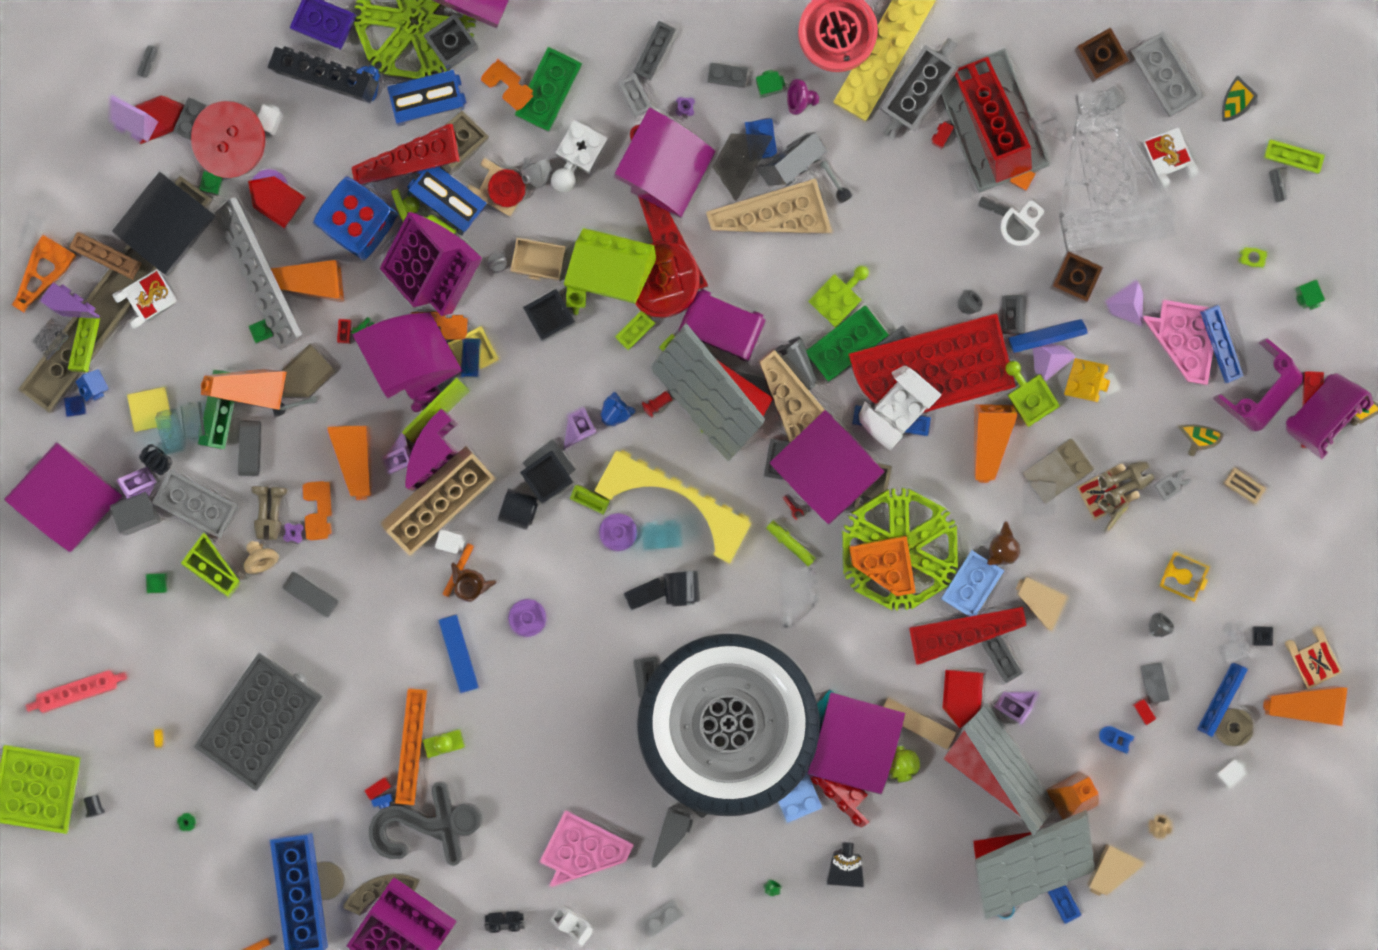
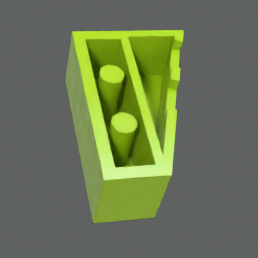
[181,533,241,599]

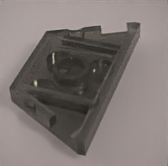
[712,133,773,201]

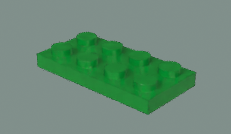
[515,47,583,132]
[806,305,889,382]

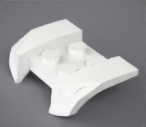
[859,365,942,451]

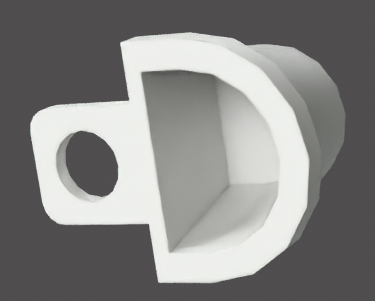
[1000,200,1044,247]

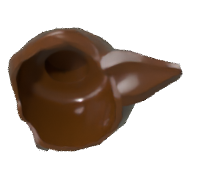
[987,521,1020,565]
[451,563,496,602]

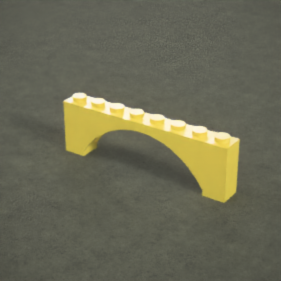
[594,449,752,564]

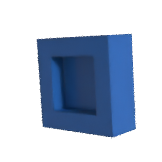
[371,793,394,809]

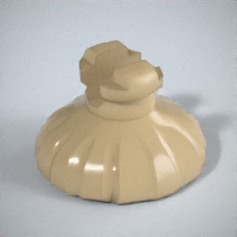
[244,541,279,574]

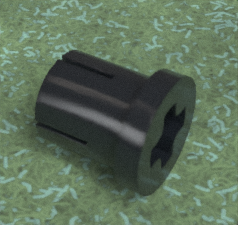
[83,795,105,818]

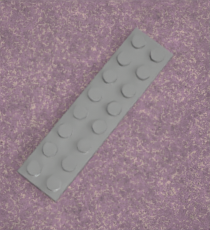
[215,197,302,350]

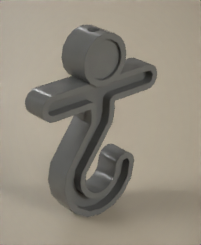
[369,781,482,866]

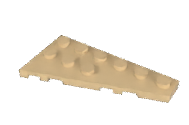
[706,178,833,234]
[758,349,824,443]

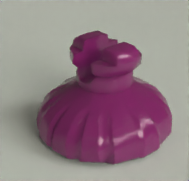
[787,79,820,115]
[406,386,441,412]

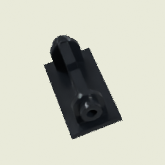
[484,911,524,933]

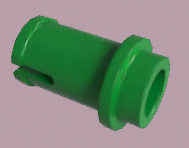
[351,317,374,335]

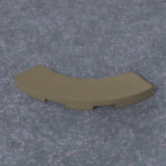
[343,874,420,916]

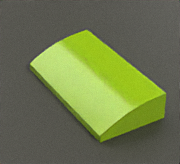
[402,378,470,444]

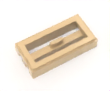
[1223,467,1266,505]

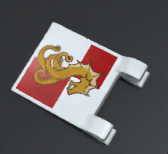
[1143,127,1199,190]
[112,269,177,329]

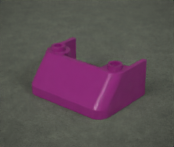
[1213,338,1303,432]

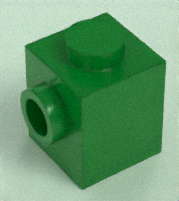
[755,69,785,98]
[1295,279,1325,311]

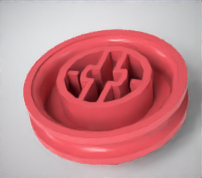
[798,0,878,72]

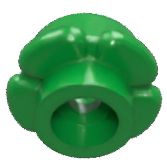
[177,813,196,832]
[763,879,782,897]

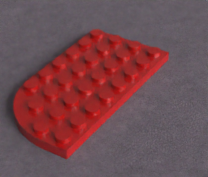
[848,313,1016,413]

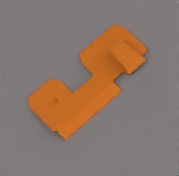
[481,58,533,111]
[411,312,468,340]
[302,481,332,540]

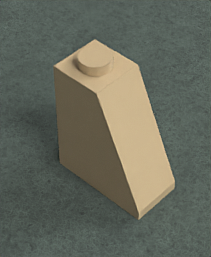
[1015,577,1068,631]
[1087,844,1144,896]

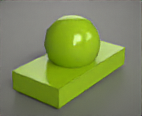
[391,189,420,223]
[423,729,465,758]

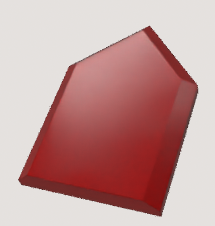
[134,95,184,145]
[248,176,306,229]
[942,670,984,729]

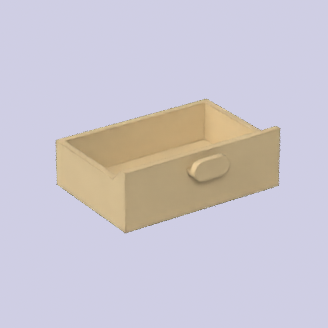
[510,238,566,282]

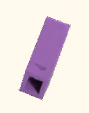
[40,282,100,319]

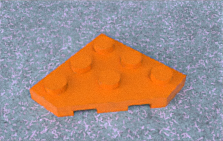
[849,536,916,596]

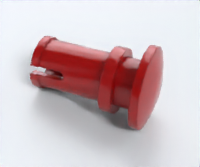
[641,391,672,418]

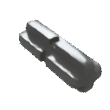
[137,45,158,78]
[1269,169,1286,202]
[978,196,1010,216]

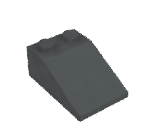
[651,808,693,868]

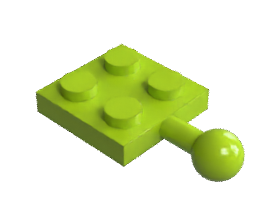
[808,265,869,328]
[1006,361,1060,427]

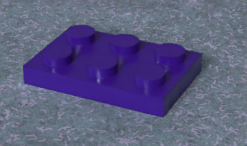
[289,0,357,50]

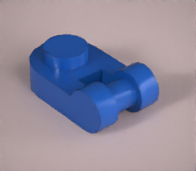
[1098,726,1135,754]

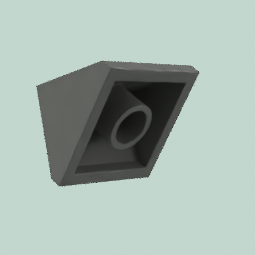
[110,491,162,536]

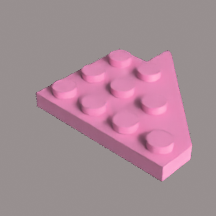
[1143,300,1213,385]
[540,810,634,887]

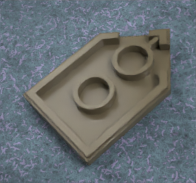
[282,344,336,398]

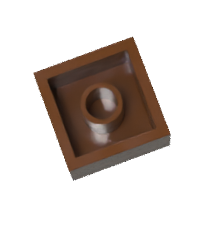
[1074,27,1129,83]
[1050,251,1103,304]

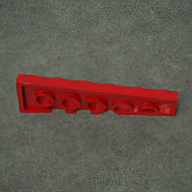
[351,124,460,185]
[638,196,709,290]
[909,607,1027,665]

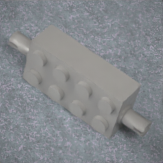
[882,38,958,140]

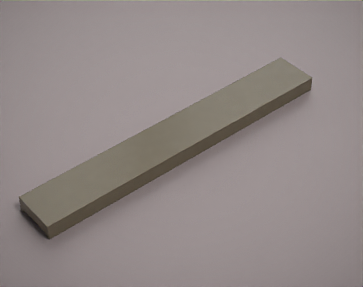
[18,176,213,413]

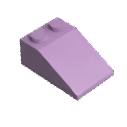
[110,95,158,142]

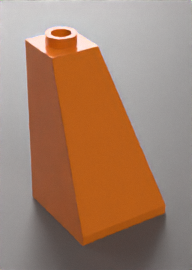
[270,260,344,302]
[200,369,287,410]
[974,404,1017,483]
[327,426,372,500]
[1263,686,1348,726]
[1046,771,1099,820]

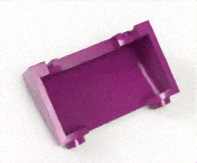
[678,288,766,363]
[1285,373,1374,460]

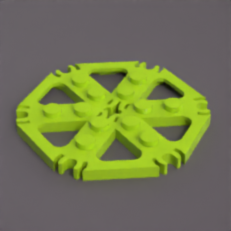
[354,0,476,80]
[842,487,958,611]

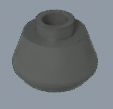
[958,290,983,314]
[1149,613,1174,637]

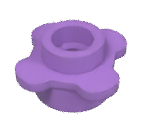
[675,97,695,116]
[283,523,303,543]

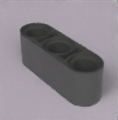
[238,420,261,476]
[282,571,339,618]

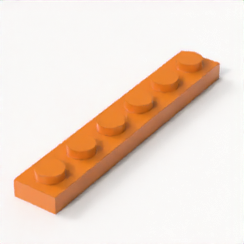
[395,688,428,805]

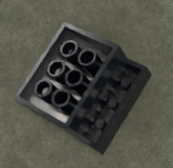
[112,171,216,276]

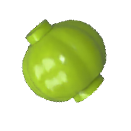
[888,746,920,783]

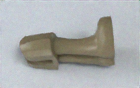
[1098,461,1155,507]
[251,486,287,540]

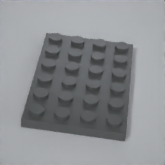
[194,652,322,791]

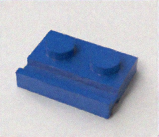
[745,118,777,161]

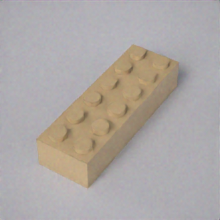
[380,446,496,556]

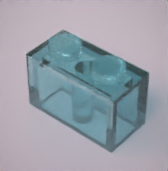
[155,408,186,454]
[642,520,682,550]

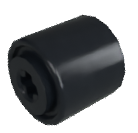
[497,488,538,530]
[663,571,700,607]

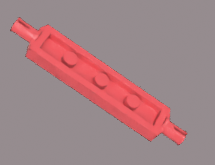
[26,670,127,713]

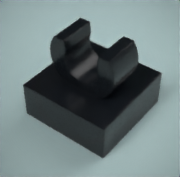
[1252,626,1273,646]

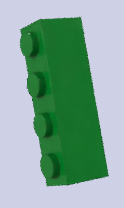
[198,370,235,450]

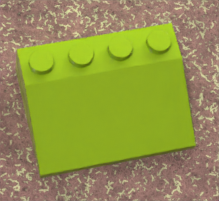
[564,228,656,304]

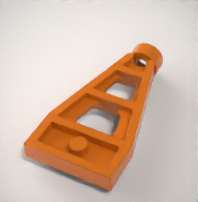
[11,235,77,313]

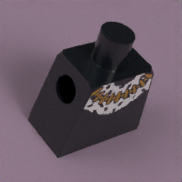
[826,842,864,888]

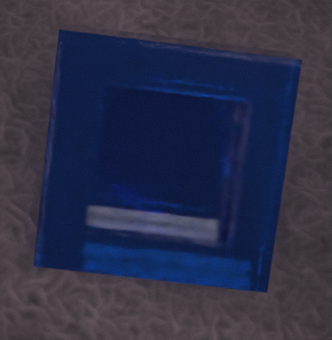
[64,395,87,417]

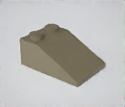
[440,111,489,175]
[1023,438,1094,504]

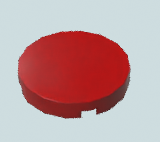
[487,169,526,208]

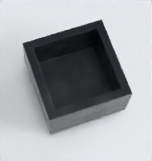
[523,289,576,343]
[520,450,575,504]

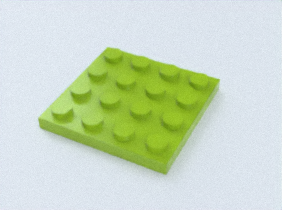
[0,745,81,834]

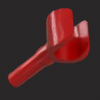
[783,496,804,520]

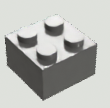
[423,14,479,71]

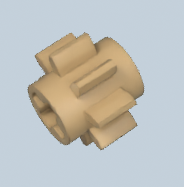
[1148,815,1173,839]

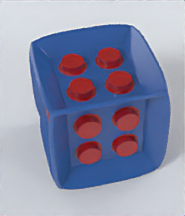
[313,176,398,261]

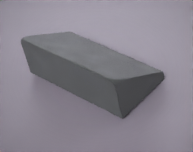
[1002,295,1026,334]
[634,657,658,698]
[1141,662,1170,704]

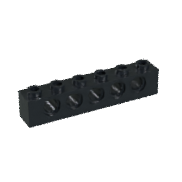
[267,46,379,104]

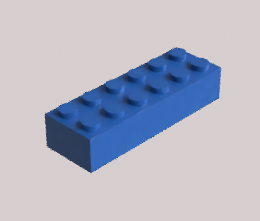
[270,832,328,950]

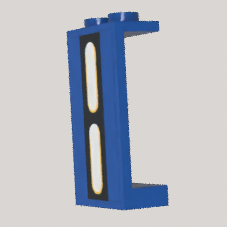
[387,70,467,127]
[407,167,487,236]

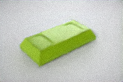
[569,485,610,515]

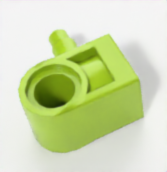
[566,287,586,315]

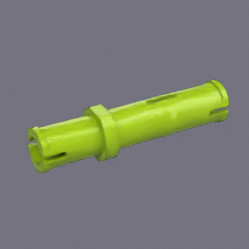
[765,520,816,567]

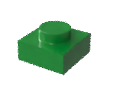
[199,172,223,195]
[248,319,274,344]
[146,574,167,593]

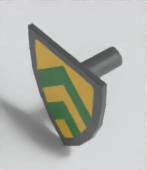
[1222,75,1259,122]

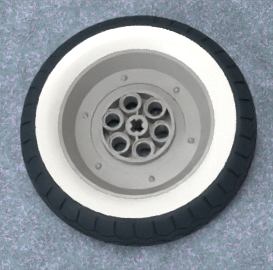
[637,634,820,816]

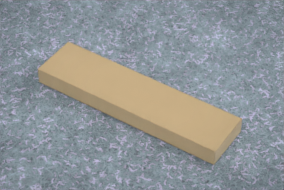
[883,697,956,750]

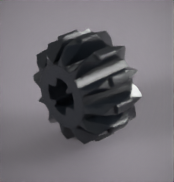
[139,444,173,475]

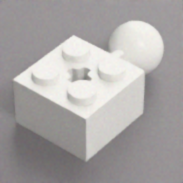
[551,120,608,193]

